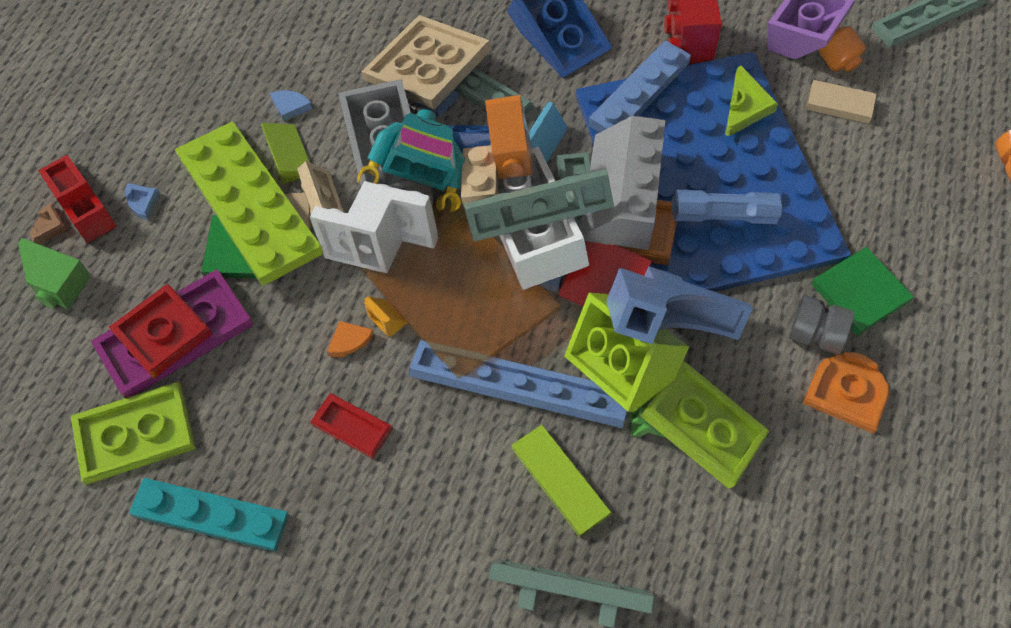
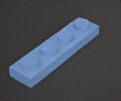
[588,40,691,133]

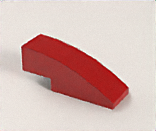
[38,155,117,244]

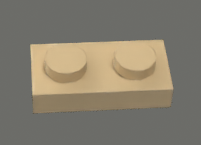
[461,145,498,207]
[297,161,344,213]

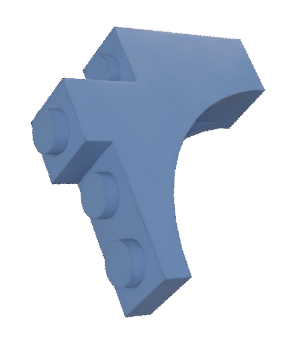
[607,266,753,344]

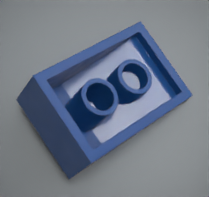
[507,0,612,78]

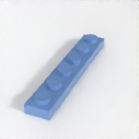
[409,340,627,428]

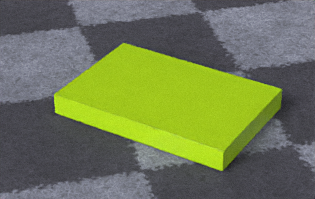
[639,360,769,489]
[71,382,196,485]

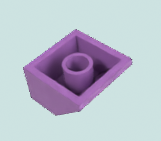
[767,0,855,59]

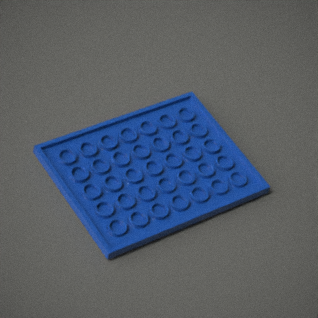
[576,52,851,292]

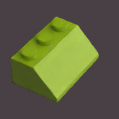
[564,292,689,412]

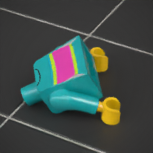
[357,109,465,212]

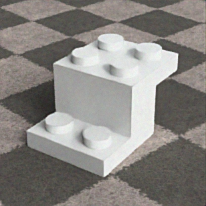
[310,181,438,273]

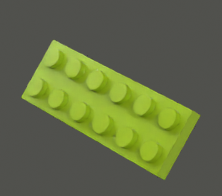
[175,121,323,287]

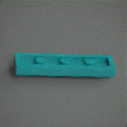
[129,478,289,552]

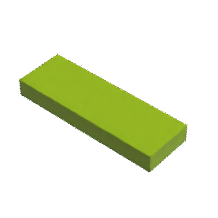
[511,425,611,538]

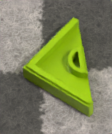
[725,65,778,137]

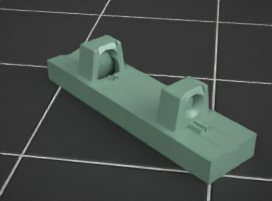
[464,169,614,241]
[489,559,654,628]

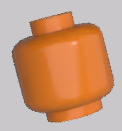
[818,25,866,73]

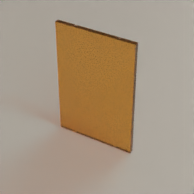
[359,198,561,378]

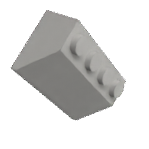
[580,116,666,250]

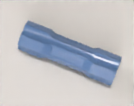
[671,190,782,224]

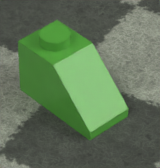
[18,238,91,309]

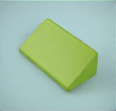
[261,123,309,184]

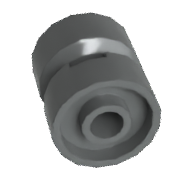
[789,295,854,355]

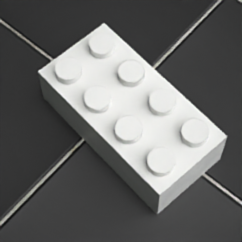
[498,147,589,290]

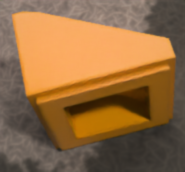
[364,296,408,337]

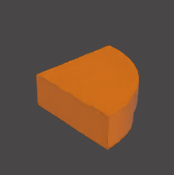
[327,321,374,357]

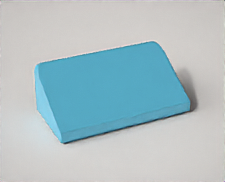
[529,102,568,163]

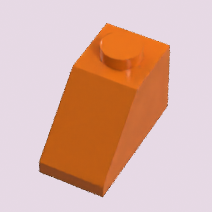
[485,95,533,179]

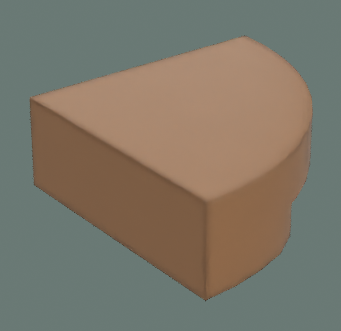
[30,203,67,245]

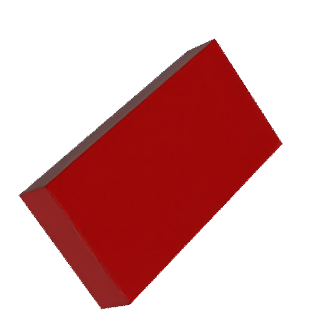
[310,393,393,459]

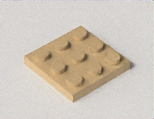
[361,15,492,110]

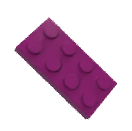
[91,269,254,398]

